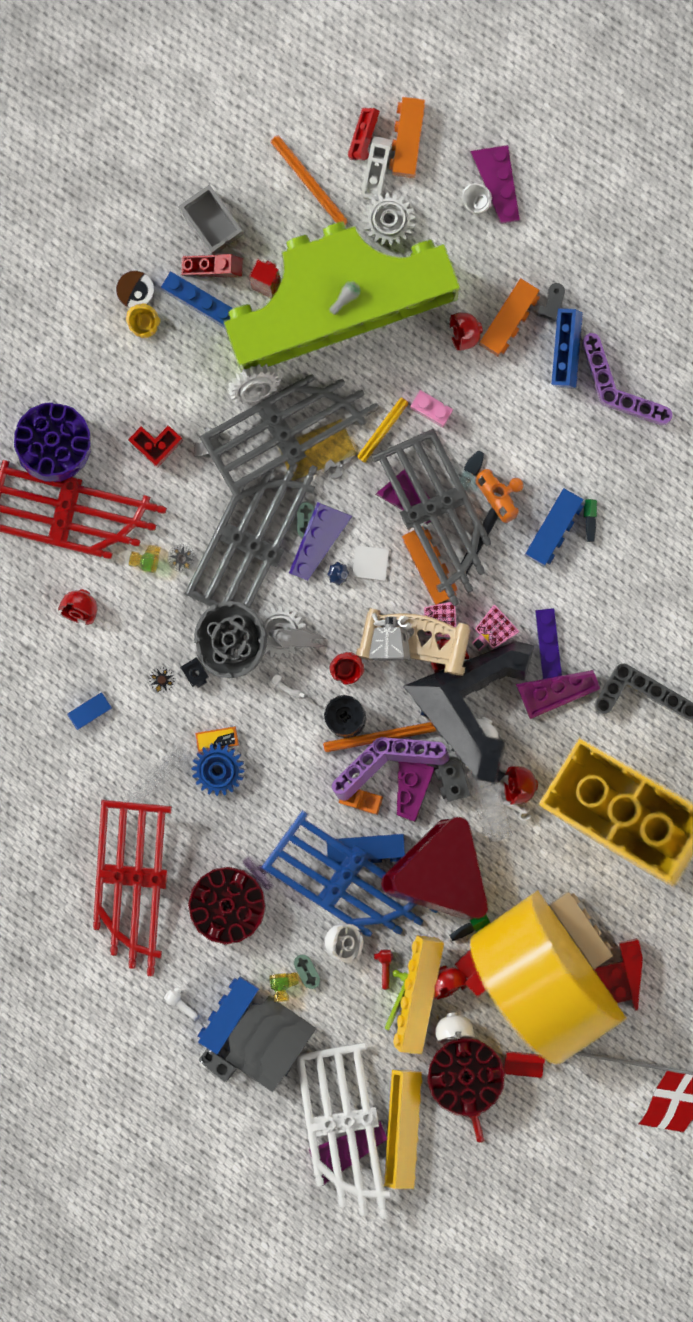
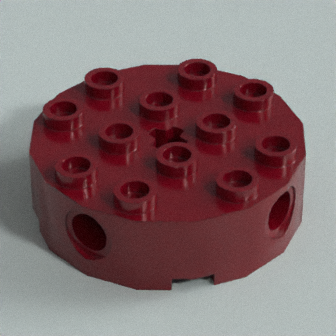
[188,866,266,944]
[427,1038,505,1117]

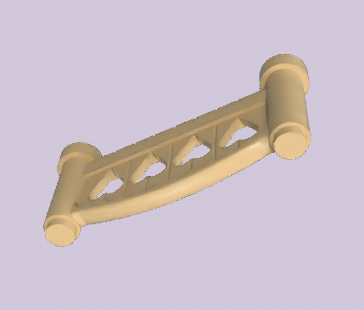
[356,608,470,676]

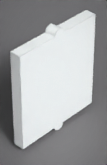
[352,545,389,581]

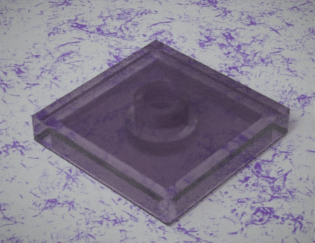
[243,856,274,890]

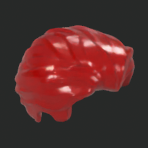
[329,652,364,685]

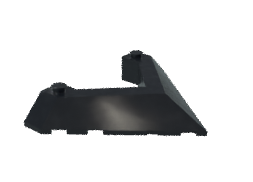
[403,641,534,784]

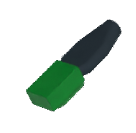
[583,499,597,542]
[449,914,491,941]

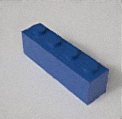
[161,271,233,328]
[551,308,583,389]
[524,488,584,567]
[327,834,405,865]
[197,976,259,1054]

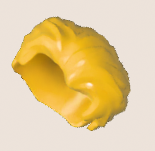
[126,303,160,338]

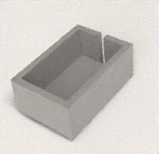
[178,184,244,255]

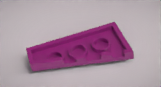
[470,145,520,224]
[516,670,600,719]

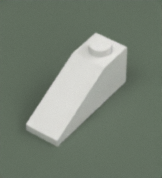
[361,136,393,201]

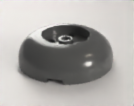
[194,601,267,678]

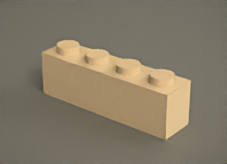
[549,892,613,969]

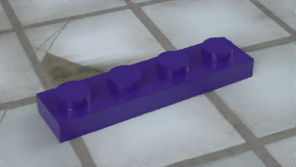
[535,608,562,679]

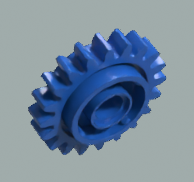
[191,742,245,796]

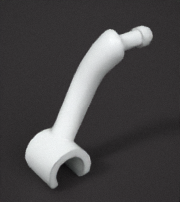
[372,613,412,629]
[269,672,307,699]
[495,792,531,822]

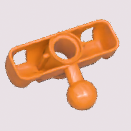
[475,469,524,523]

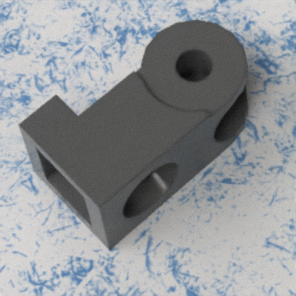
[537,283,565,321]
[198,1049,237,1082]

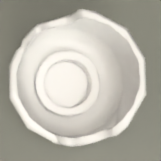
[462,183,492,214]

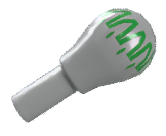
[329,282,360,315]

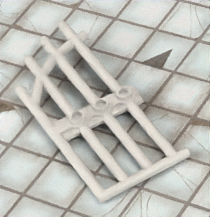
[296,1043,391,1219]

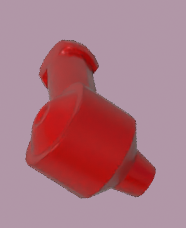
[374,949,393,990]
[470,1114,484,1143]

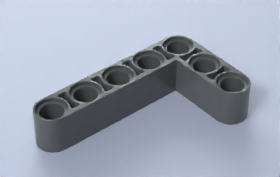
[594,663,693,720]

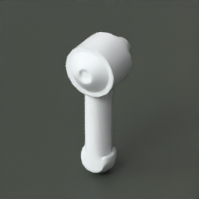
[164,987,199,1021]

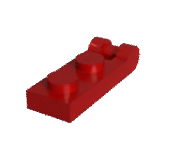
[348,108,380,160]

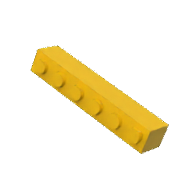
[393,935,444,1054]
[384,1070,422,1189]

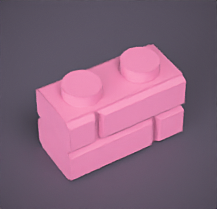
[410,390,453,428]

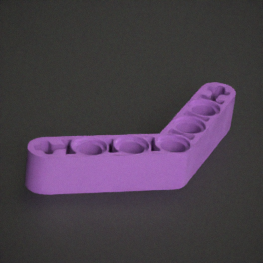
[582,333,673,426]
[332,737,449,800]

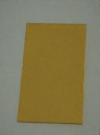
[278,419,357,481]

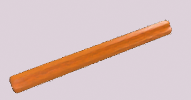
[271,135,348,225]
[323,722,436,752]

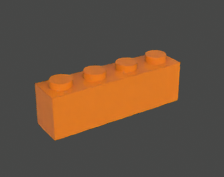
[389,97,425,178]
[479,278,540,357]
[402,526,458,605]

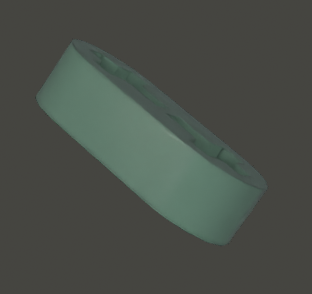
[297,502,314,538]
[294,954,320,989]

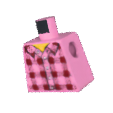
[424,602,456,639]
[472,604,519,651]

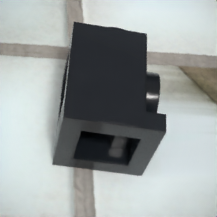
[180,657,209,688]

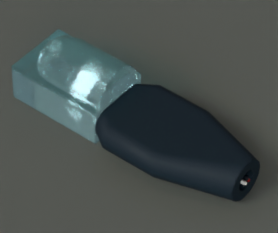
[460,450,484,491]

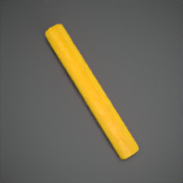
[357,397,409,462]

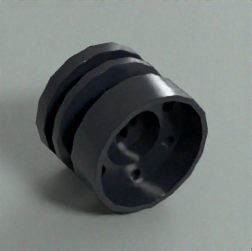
[324,695,367,738]

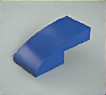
[67,692,112,730]

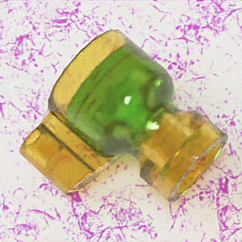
[129,545,161,574]
[269,972,299,1002]

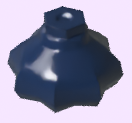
[327,562,349,586]

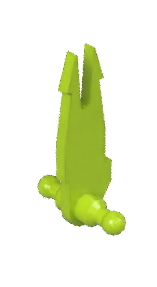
[384,970,408,1031]

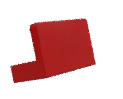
[504,1051,545,1078]

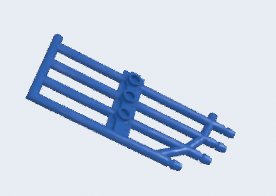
[261,810,438,937]

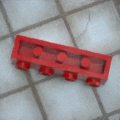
[249,259,281,299]

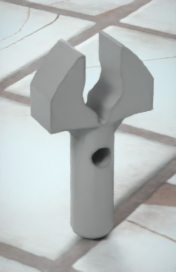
[324,450,357,478]

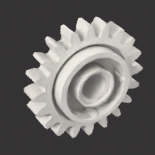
[363,193,415,247]
[228,365,281,404]
[260,606,306,659]

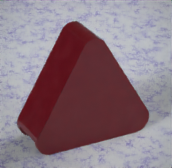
[381,817,488,919]

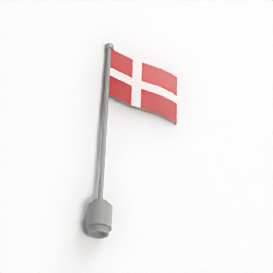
[575,1052,693,1132]

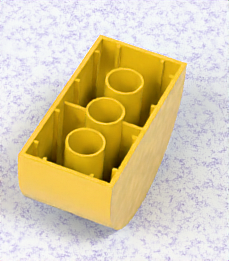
[539,738,693,887]
[470,890,627,1065]

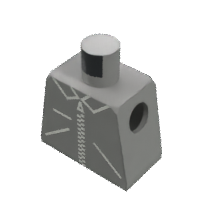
[369,616,410,661]

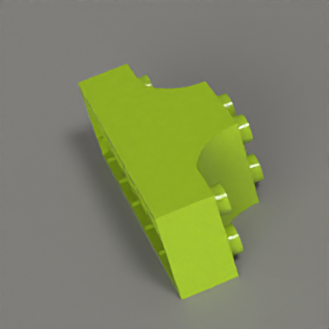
[224,222,460,372]

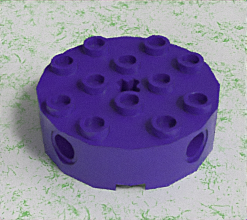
[14,403,91,482]

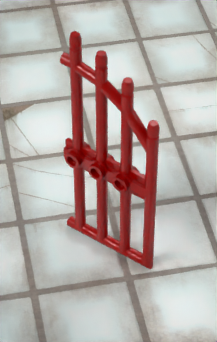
[0,460,167,559]
[93,800,172,976]

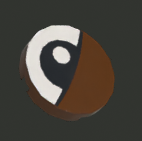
[116,271,154,308]

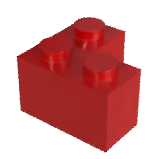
[128,425,183,468]
[454,948,487,997]

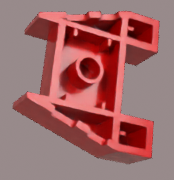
[581,938,643,1011]

